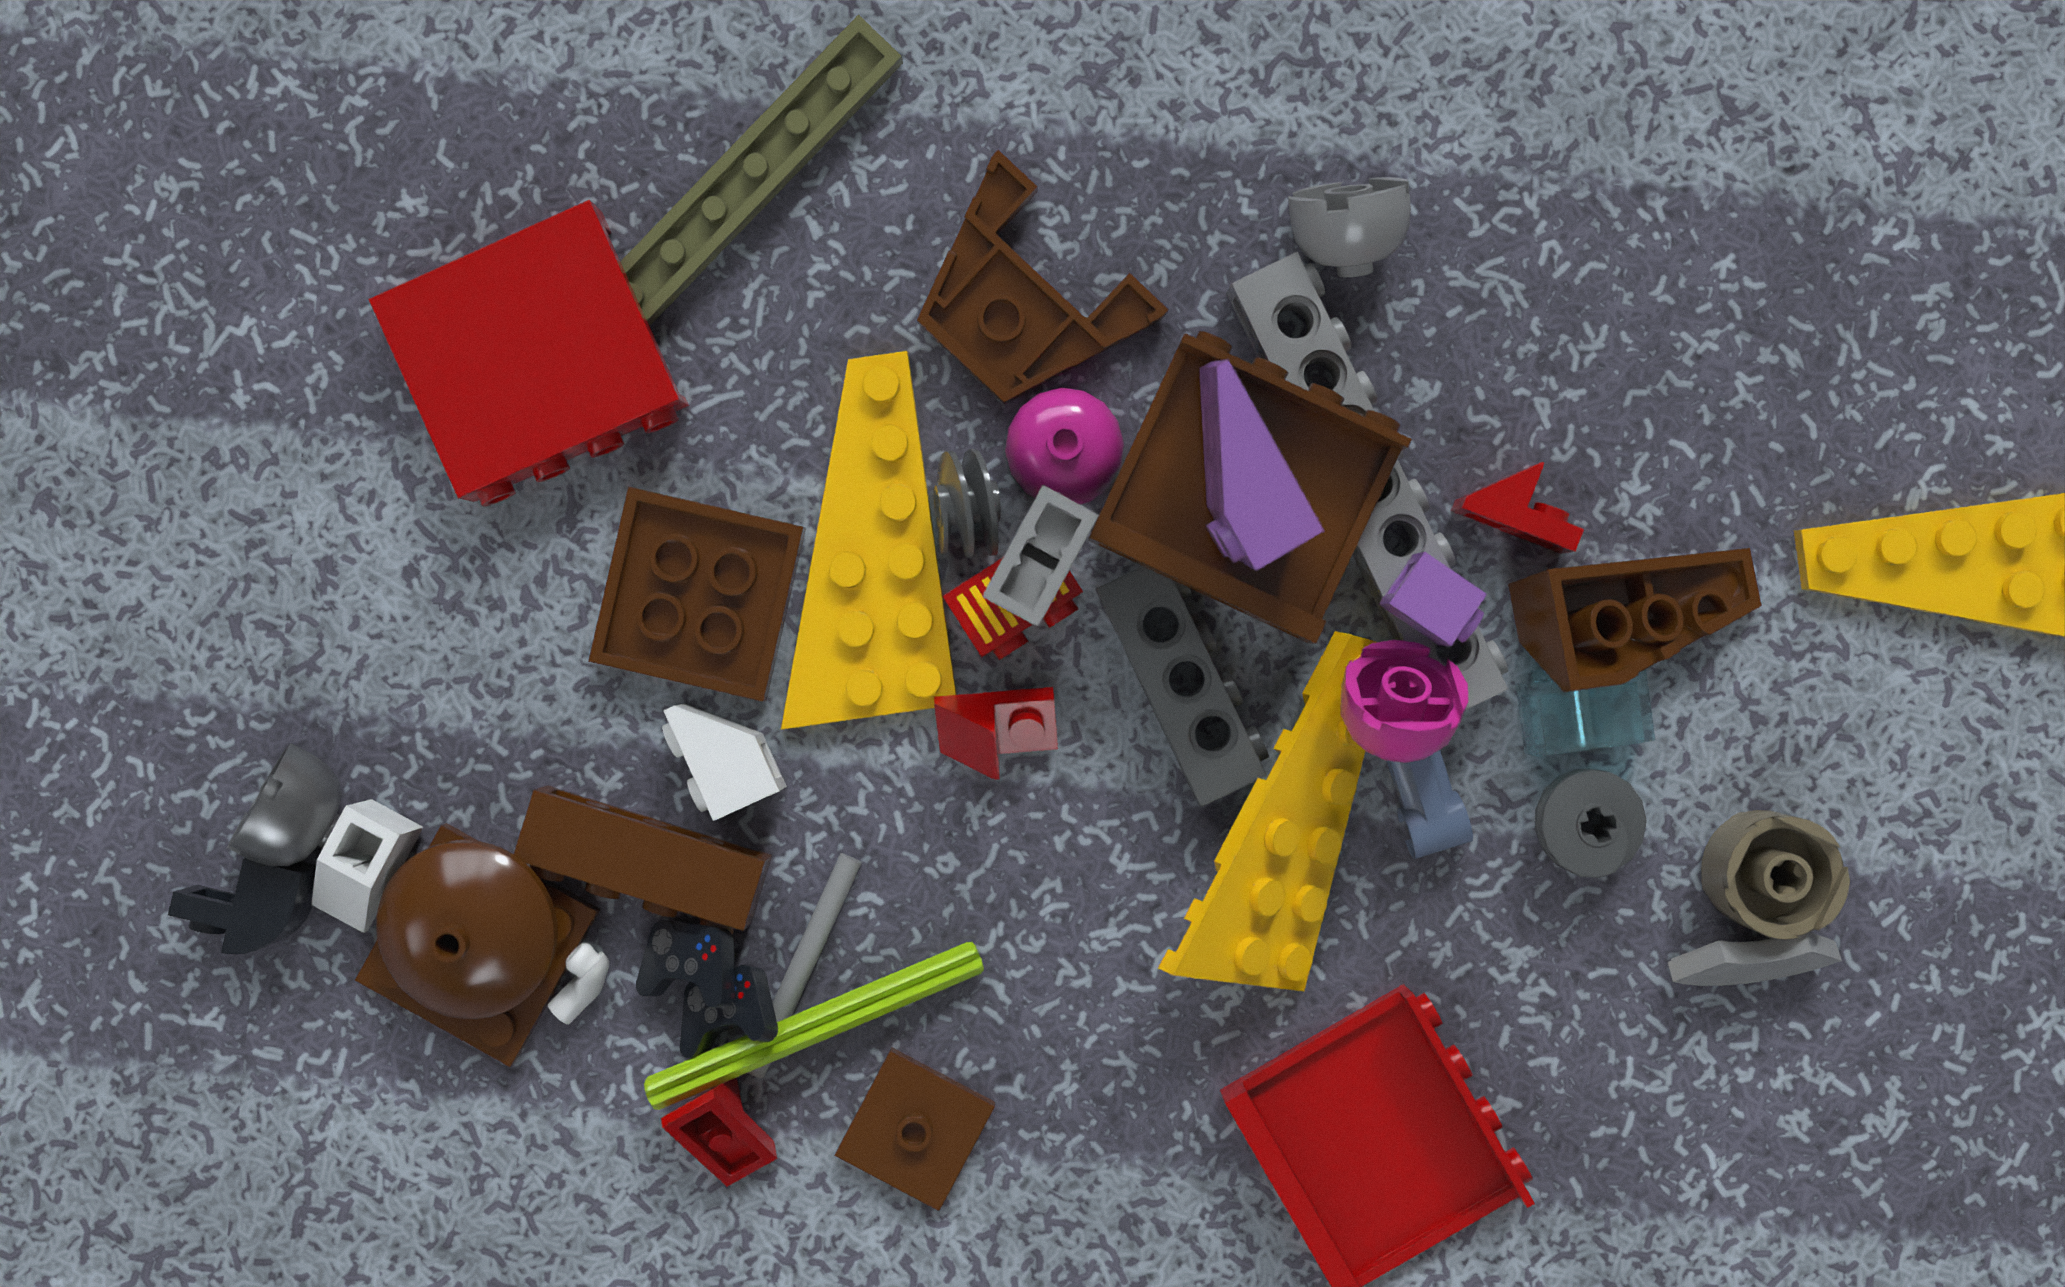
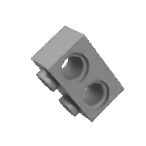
[982,485,1099,627]

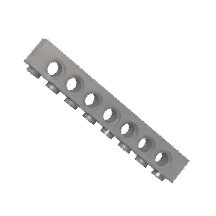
[1226,252,1508,710]

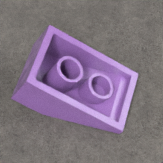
[1200,360,1324,570]

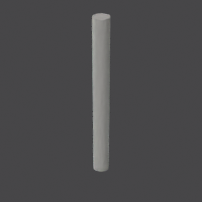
[748,853,862,1078]

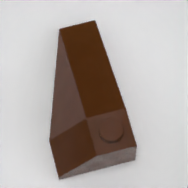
[1508,548,1762,693]

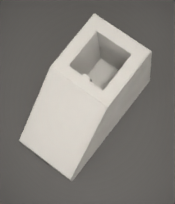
[662,704,787,821]
[311,799,423,933]

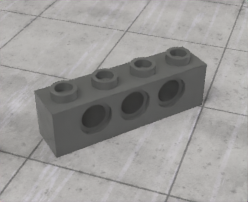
[1095,566,1269,807]

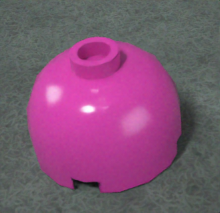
[1005,388,1124,505]
[1341,640,1469,763]

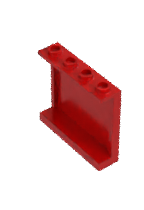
[369,200,689,507]
[1220,984,1535,1287]

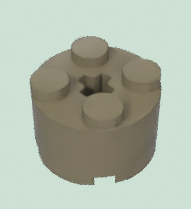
[1701,810,1850,940]

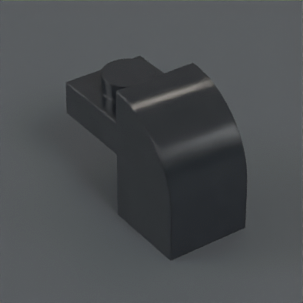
[168,858,316,955]

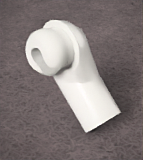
[548,943,609,1025]

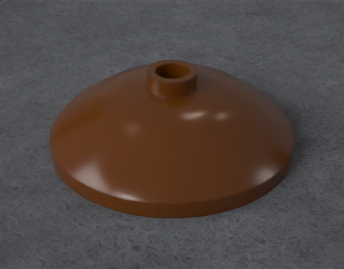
[376,840,558,1019]

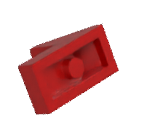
[1451,462,1584,554]
[934,687,1058,780]
[661,1078,778,1187]

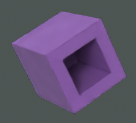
[1379,552,1487,646]

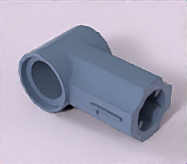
[1386,750,1473,859]

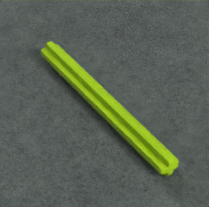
[644,942,984,1110]

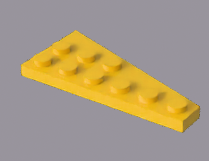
[781,351,957,730]
[1794,493,2065,637]
[1158,631,1376,991]

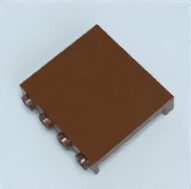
[1087,331,1412,644]

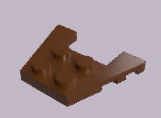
[917,150,1169,405]

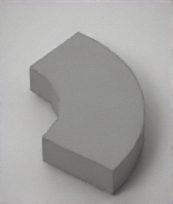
[1668,932,1842,986]

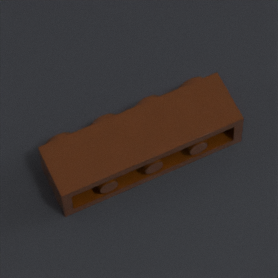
[514,785,772,934]

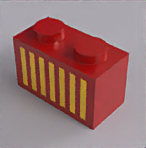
[942,557,1083,660]

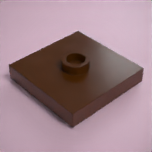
[834,1047,995,1211]

